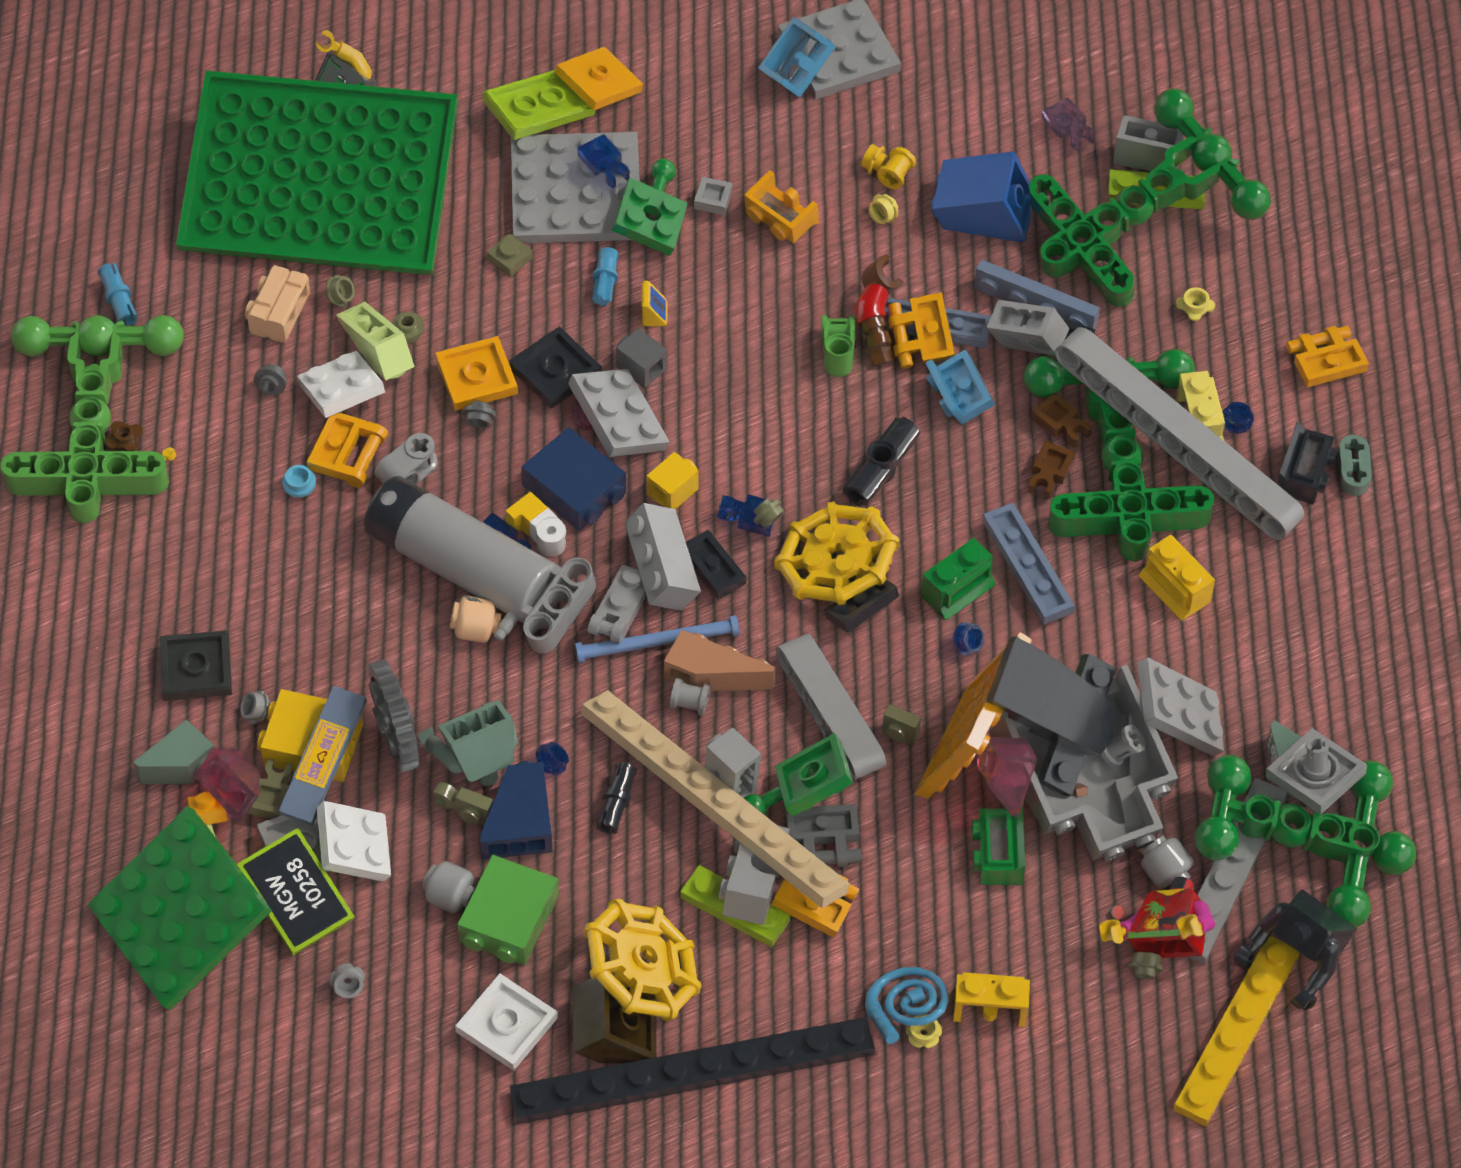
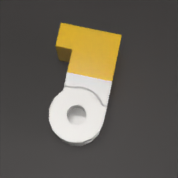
[505,492,566,557]

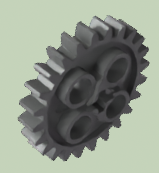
[367,659,420,772]

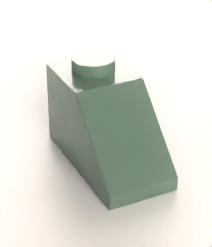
[133,720,217,784]

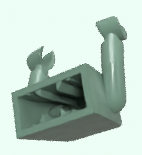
[417,700,518,786]

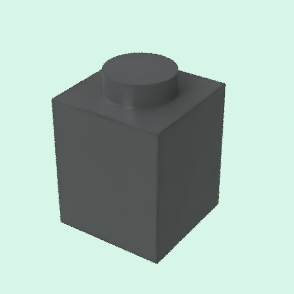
[616,328,667,388]

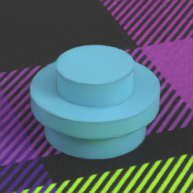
[282,465,316,497]

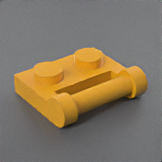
[307,412,388,488]

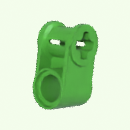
[821,315,855,377]

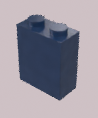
[521,427,626,532]

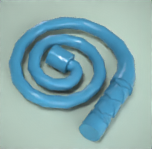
[865,967,949,1044]

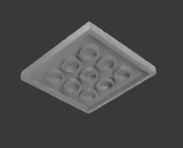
[511,132,640,243]

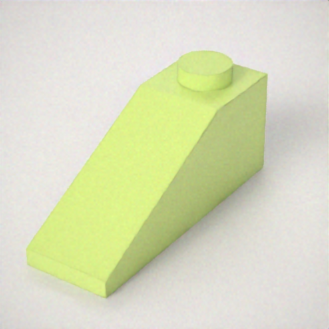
[336,302,415,380]

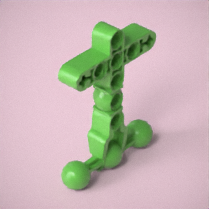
[1,315,184,523]

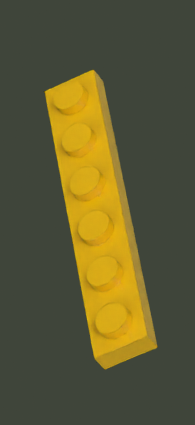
[1173,936,1300,1127]

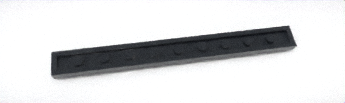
[510,1017,875,1124]

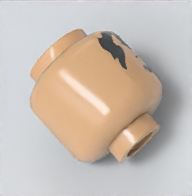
[450,595,501,643]

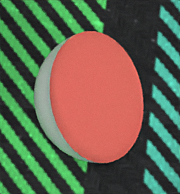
[1111,905,1124,920]

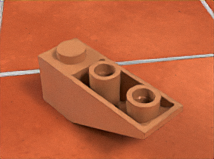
[664,630,776,691]

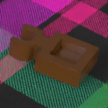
[1031,393,1092,448]
[1028,441,1076,500]

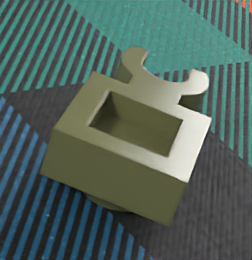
[246,759,292,819]
[433,781,493,826]

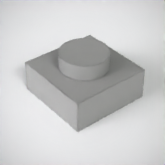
[694,177,733,215]

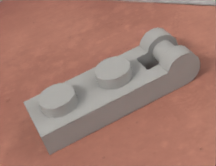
[587,565,647,643]

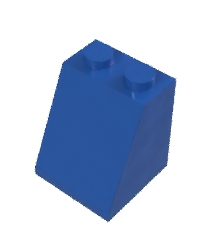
[931,151,1032,242]

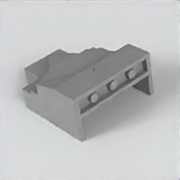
[989,665,1178,861]

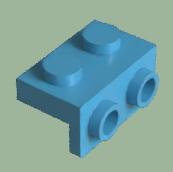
[926,350,996,425]

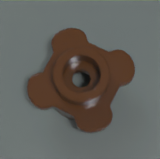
[106,421,143,451]

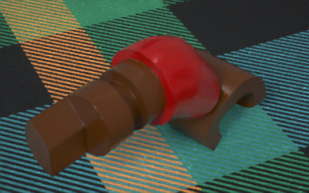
[854,254,904,366]

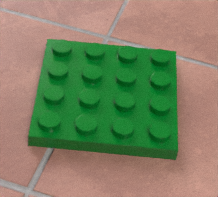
[87,806,272,1010]

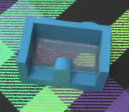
[758,17,836,97]

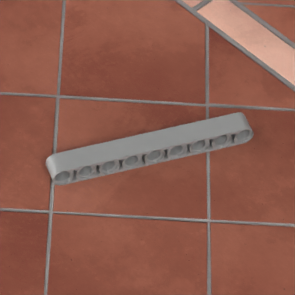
[1055,327,1304,540]

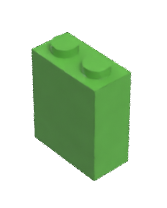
[458,855,559,966]

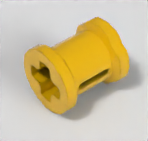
[877,147,916,189]

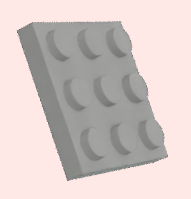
[778,0,901,99]

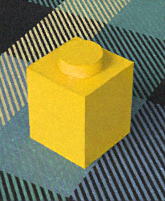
[647,452,699,509]

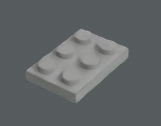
[568,369,670,457]
[1137,657,1224,757]

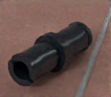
[596,762,637,834]

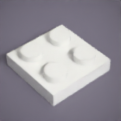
[297,351,385,418]
[317,801,391,882]
[455,974,558,1071]

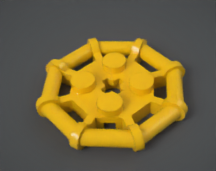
[774,501,900,605]
[584,898,701,1021]

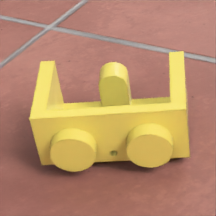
[1176,371,1225,441]

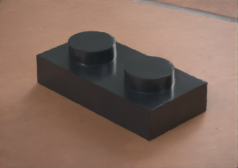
[686,530,746,599]
[824,580,899,633]

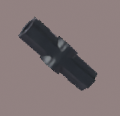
[843,417,920,507]

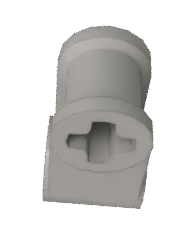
[375,433,438,485]

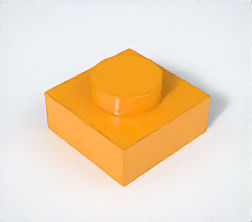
[188,791,228,825]

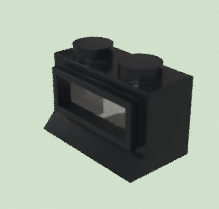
[1277,421,1338,505]

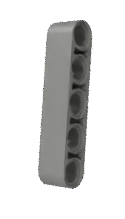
[776,633,887,781]

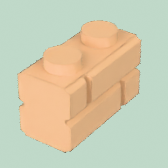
[245,265,310,343]

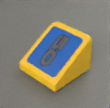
[642,281,667,327]

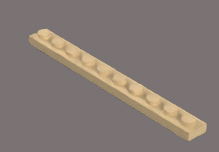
[581,690,849,908]

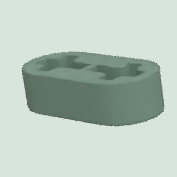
[1337,435,1372,496]

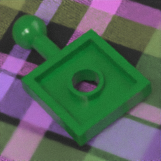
[611,158,688,256]
[743,733,853,817]

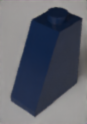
[480,761,553,860]

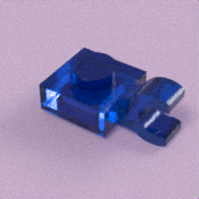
[717,494,775,537]

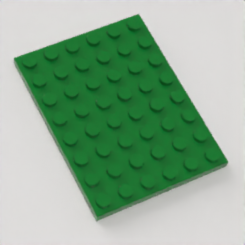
[176,70,459,275]

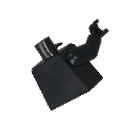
[1234,889,1357,1009]

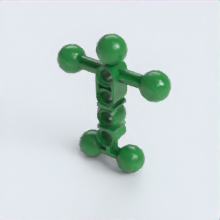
[1194,754,1417,928]

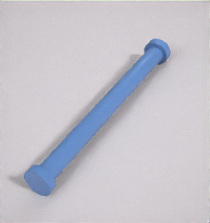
[574,615,740,663]

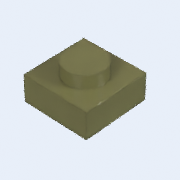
[487,233,533,277]
[882,704,921,746]

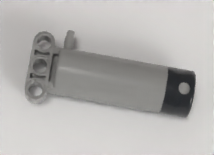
[364,476,596,653]

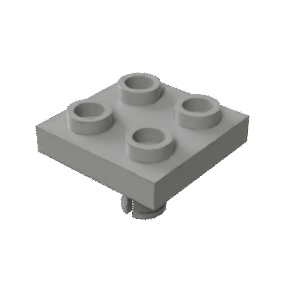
[1266,728,1367,814]

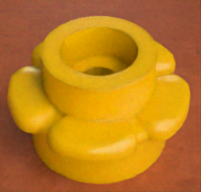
[860,144,888,175]

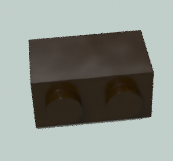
[574,978,657,1063]

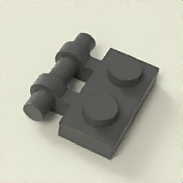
[786,804,862,867]

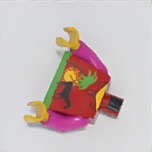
[1099,877,1215,958]

